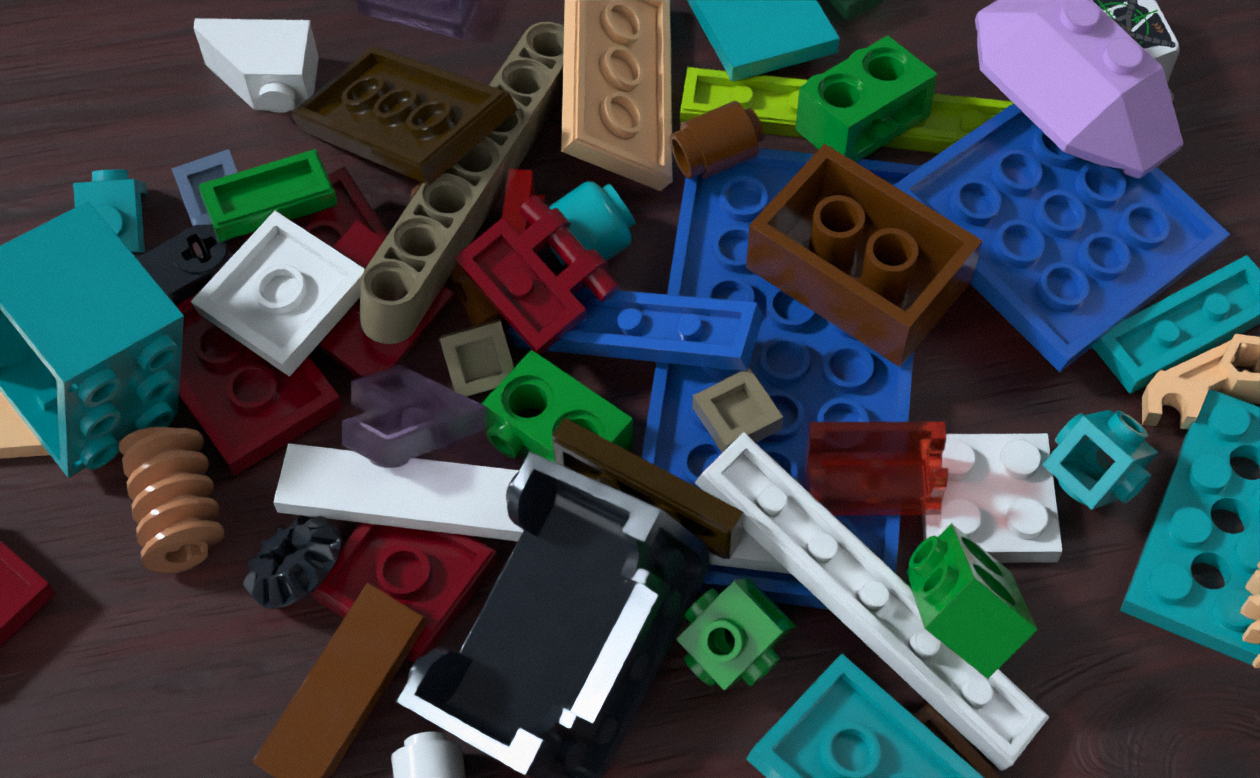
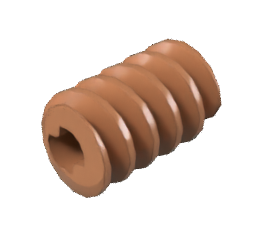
[119,427,224,573]

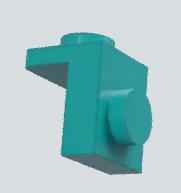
[73,169,147,253]

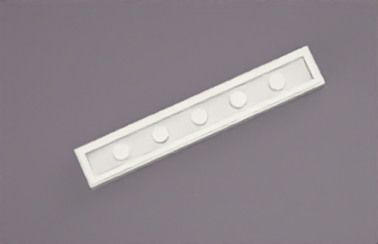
[695,432,1049,771]

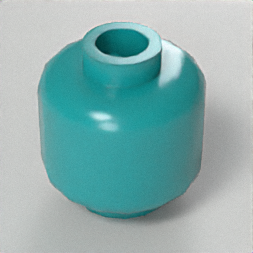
[549,181,636,266]

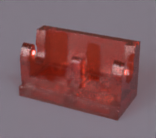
[804,422,948,515]

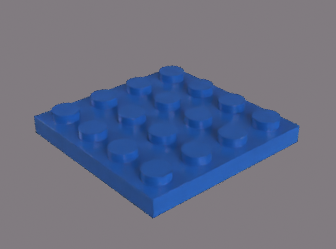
[893,103,1230,372]

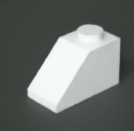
[193,19,319,113]

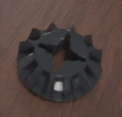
[243,515,341,609]

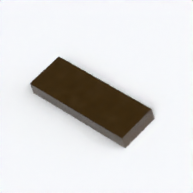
[552,418,744,560]

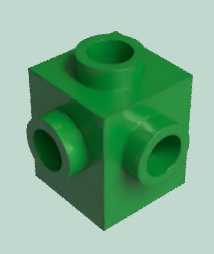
[676,577,796,690]

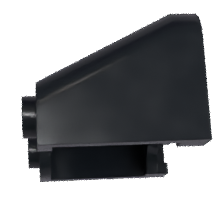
[397,452,709,778]

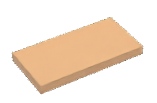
[561,0,672,191]

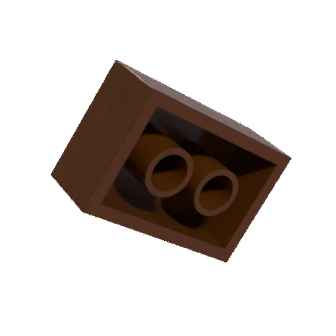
[746,143,983,367]

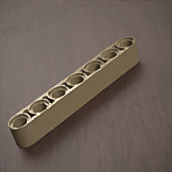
[360,22,564,344]

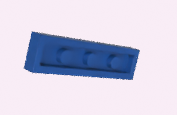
[506,287,763,371]

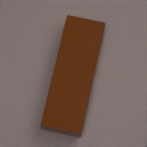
[252,582,429,778]

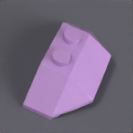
[975,0,1184,179]

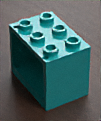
[0,201,184,478]

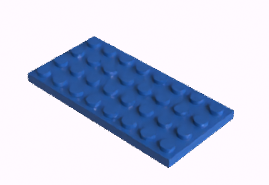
[641,148,921,610]

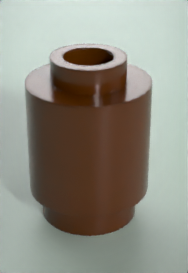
[670,101,764,179]

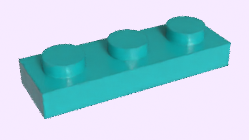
[1092,255,1260,394]

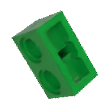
[795,35,937,162]
[482,350,633,462]
[905,523,1038,679]

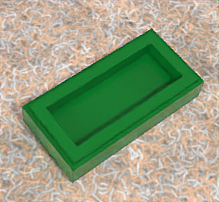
[198,149,338,242]

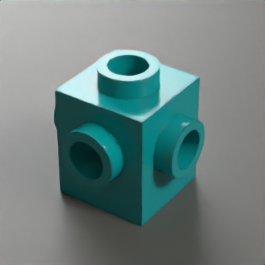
[1042,410,1158,510]

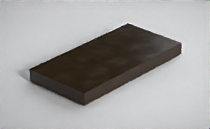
[291,46,518,185]

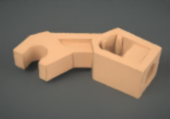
[1142,334,1260,429]

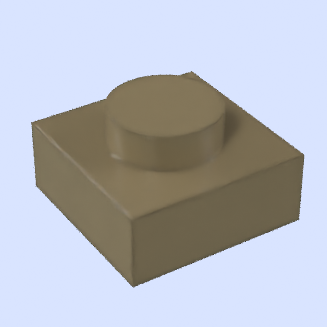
[439,319,514,399]
[693,368,783,453]

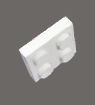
[191,211,365,377]
[915,433,1062,563]

